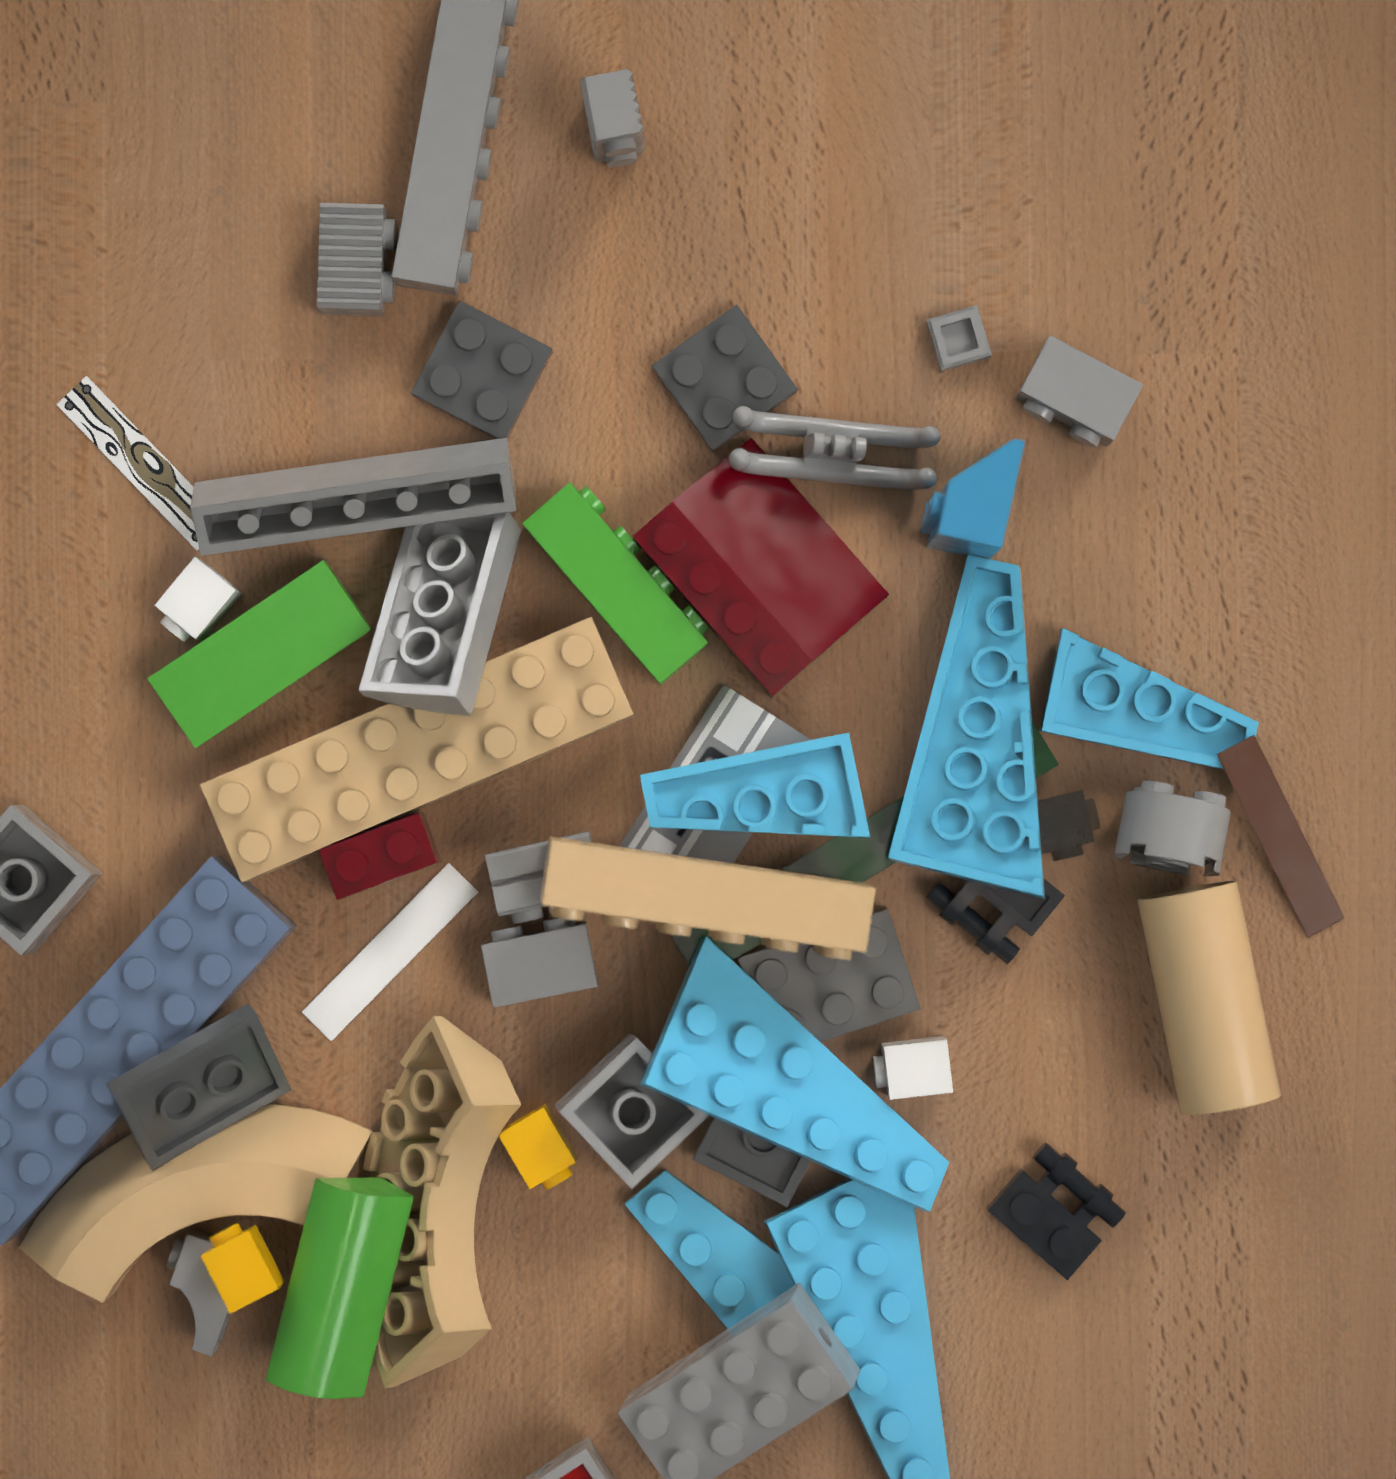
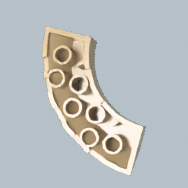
[363,1016,521,1388]
[19,1103,373,1303]

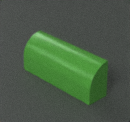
[147,560,371,749]
[266,1178,414,1399]

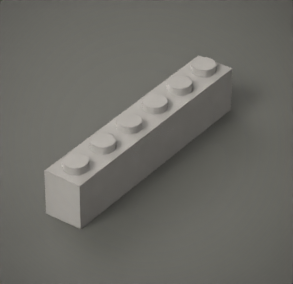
[392,0,520,296]
[190,438,516,556]

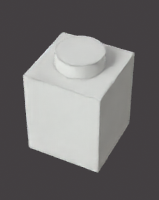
[154,557,243,642]
[873,1036,953,1100]

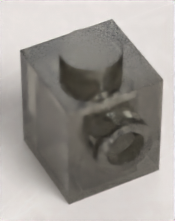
[1038,790,1100,861]

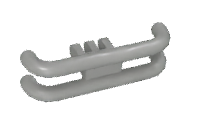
[729,406,941,490]

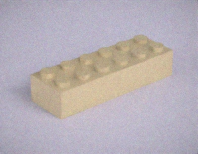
[540,836,876,960]

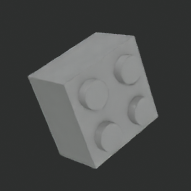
[0,805,103,956]
[554,1033,709,1189]

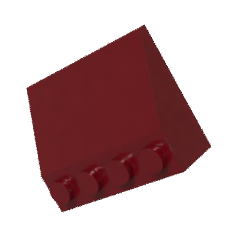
[632,437,890,698]

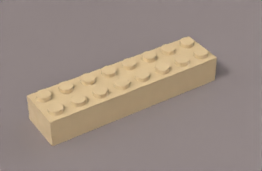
[200,617,635,882]

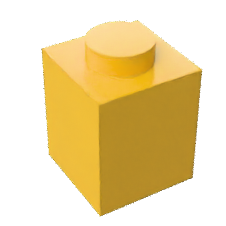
[499,1103,578,1190]
[201,1223,285,1314]

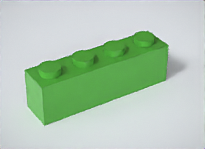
[522,482,709,686]

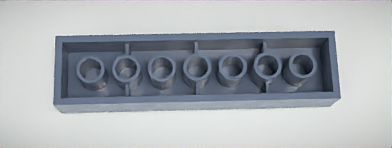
[0,856,297,1245]

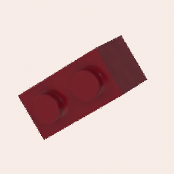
[319,813,442,900]

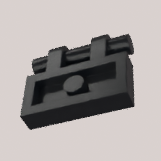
[926,878,1065,964]
[986,1142,1126,1280]

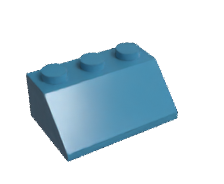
[920,439,1025,559]

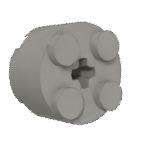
[1114,781,1231,877]

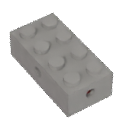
[618,1282,860,1479]

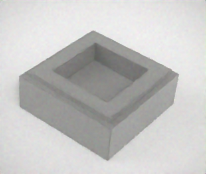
[925,305,992,372]

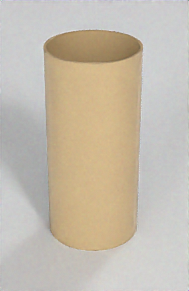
[1137,880,1281,1115]

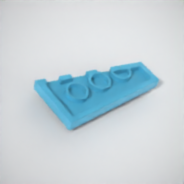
[1040,628,1259,770]
[640,733,870,838]
[625,1169,794,1329]

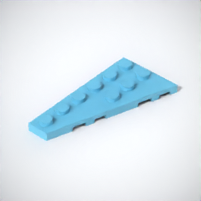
[888,554,1045,899]
[640,936,949,1212]
[763,1178,950,1479]

